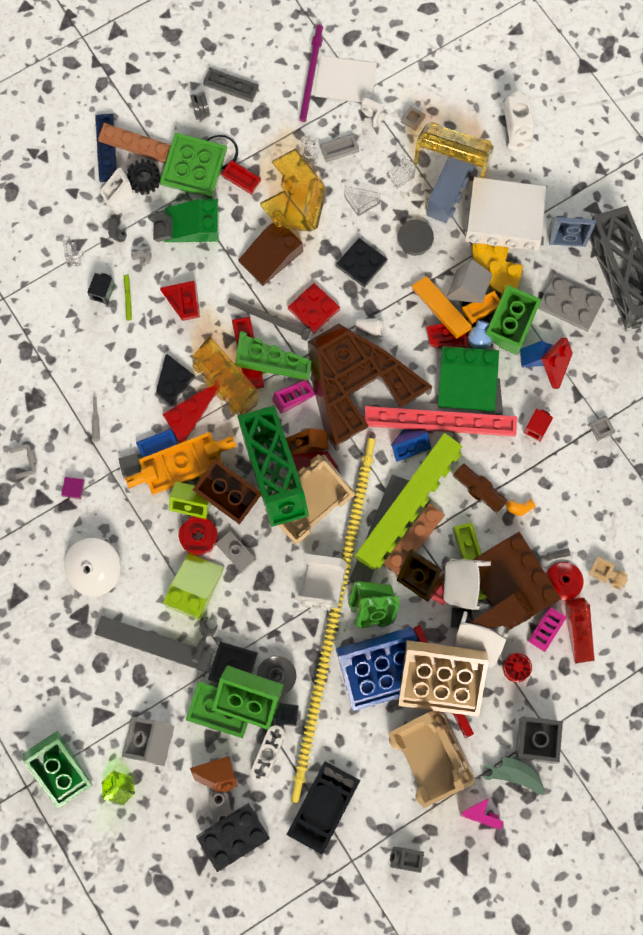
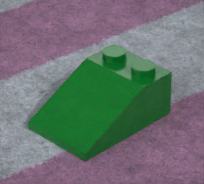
[164,199,219,243]
[23,731,92,809]

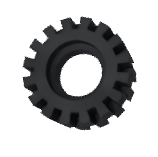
[127,159,161,195]

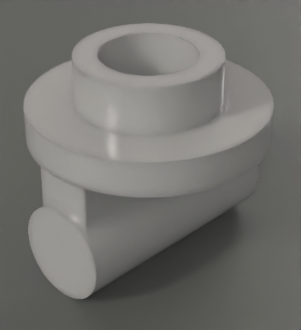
[131,248,152,267]

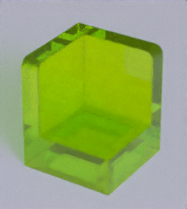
[102,771,135,805]

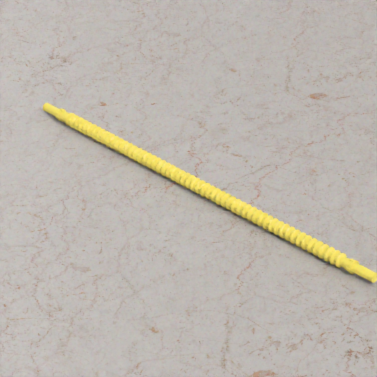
[291,438,376,803]

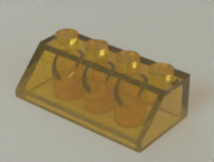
[192,336,258,416]

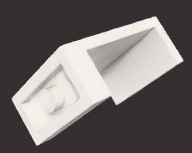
[295,554,347,611]

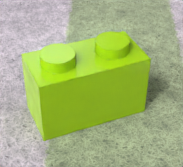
[169,481,212,519]

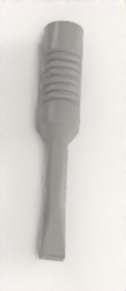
[92,397,100,441]

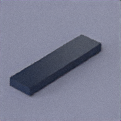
[95,113,117,182]

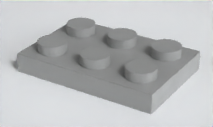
[538,275,604,332]

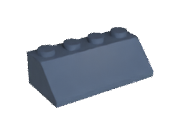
[426,138,476,224]

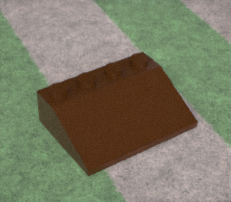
[473,531,561,630]

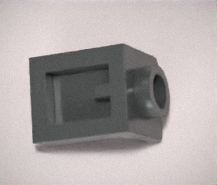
[148,211,173,242]
[390,847,424,873]

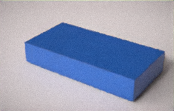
[136,429,177,458]

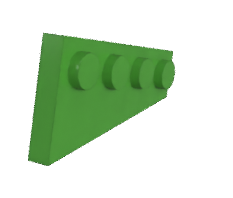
[234,331,312,380]

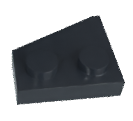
[156,354,195,405]

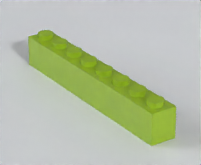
[353,433,463,571]

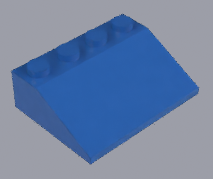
[335,627,418,711]

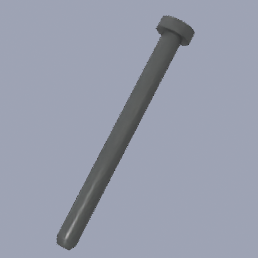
[228,298,311,341]

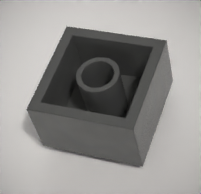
[516,716,563,764]

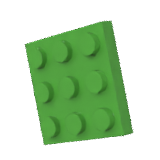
[160,133,228,199]

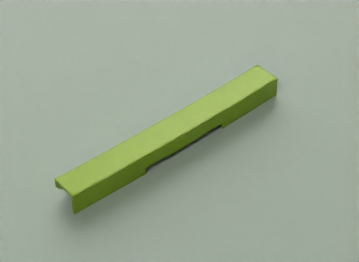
[123,273,132,321]

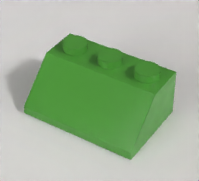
[486,285,542,355]
[212,665,284,730]

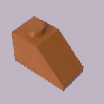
[286,428,329,455]
[190,756,238,792]

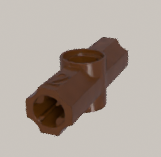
[453,463,508,514]

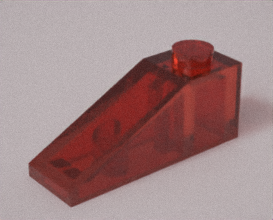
[565,597,595,664]

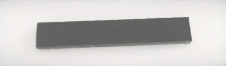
[350,474,409,582]
[95,615,213,673]

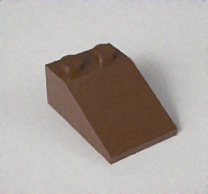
[238,218,303,286]
[470,591,534,628]

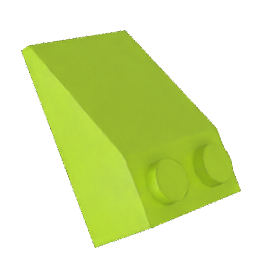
[163,553,224,621]

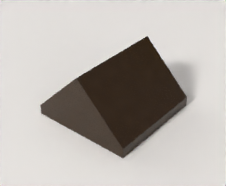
[396,549,444,602]

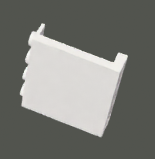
[465,177,546,251]

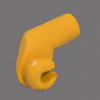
[506,499,536,516]

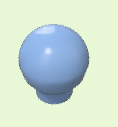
[467,320,493,349]

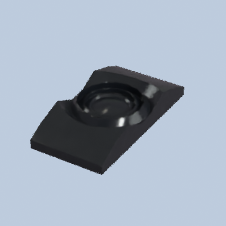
[286,761,361,855]

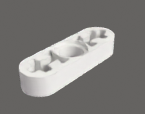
[251,725,285,783]

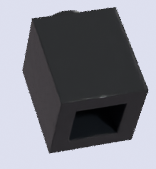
[87,273,115,305]

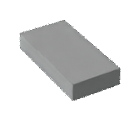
[320,134,359,162]

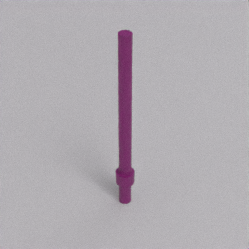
[299,24,323,122]

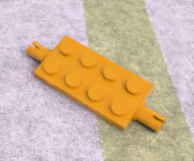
[125,432,237,496]

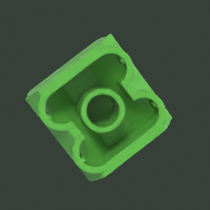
[348,581,400,628]

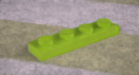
[452,522,487,601]

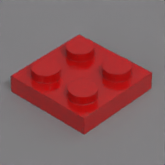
[288,283,340,334]

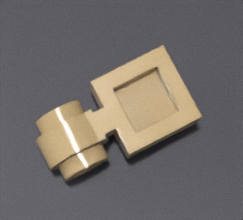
[588,556,628,590]

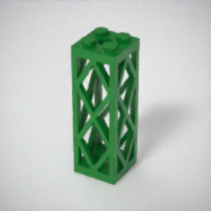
[237,406,309,527]

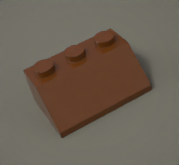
[192,459,261,525]

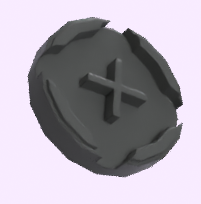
[397,220,434,256]

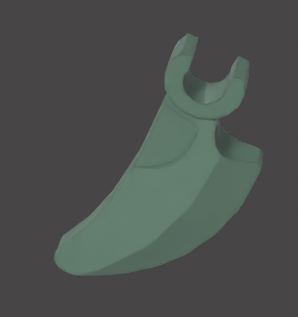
[483,757,544,795]

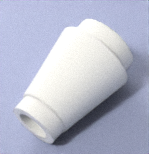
[355,318,384,336]

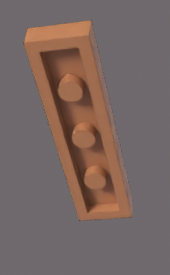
[98,123,171,164]
[383,503,445,576]

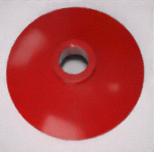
[546,562,584,601]

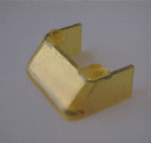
[414,122,494,178]
[260,148,326,232]

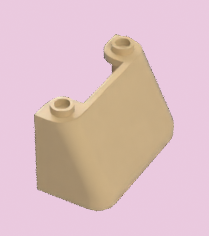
[388,711,475,808]

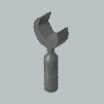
[531,548,570,564]
[192,617,218,663]

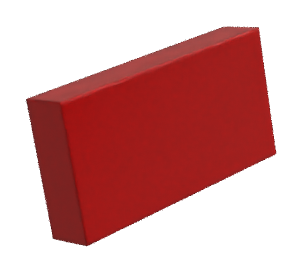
[221,160,262,195]

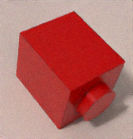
[524,408,554,442]

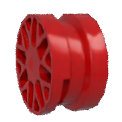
[503,653,532,683]

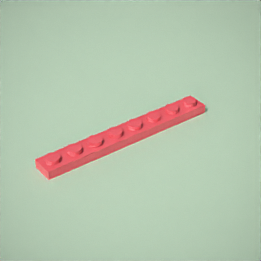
[364,406,517,437]

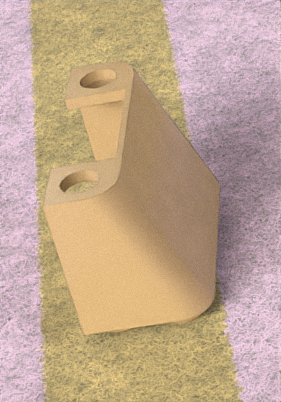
[265,454,355,545]

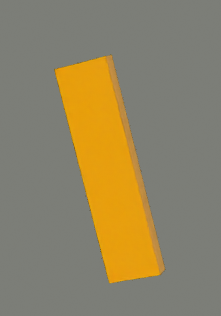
[412,276,472,339]

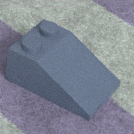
[549,216,596,247]

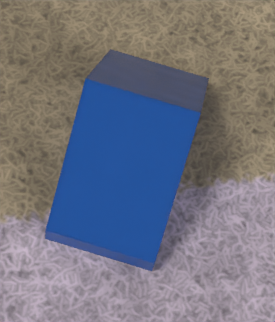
[520,341,554,368]

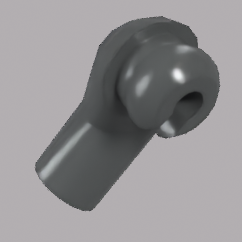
[108,218,127,242]

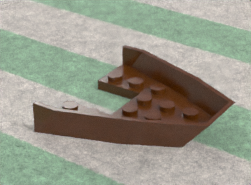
[307,323,432,451]

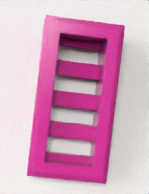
[272,380,315,414]
[528,607,567,652]

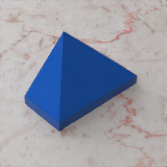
[391,430,432,462]

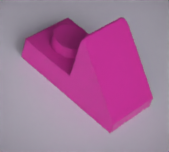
[460,798,504,830]

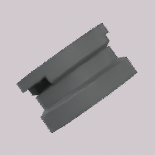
[190,91,210,120]

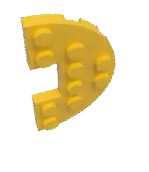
[472,243,524,297]

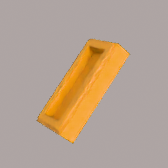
[462,291,500,325]

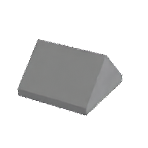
[447,259,492,303]

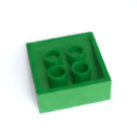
[438,346,499,412]

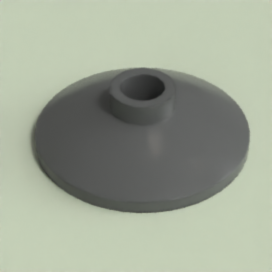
[257,656,296,695]

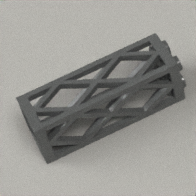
[589,206,643,329]

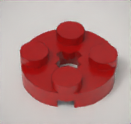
[178,516,218,555]

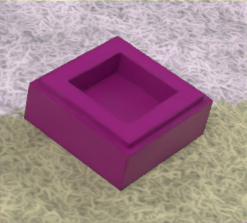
[61,477,85,500]

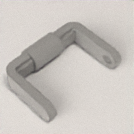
[9,444,37,479]

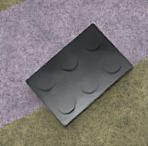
[196,803,270,872]

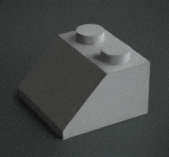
[121,717,174,766]

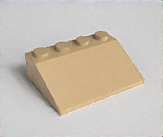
[398,640,488,717]

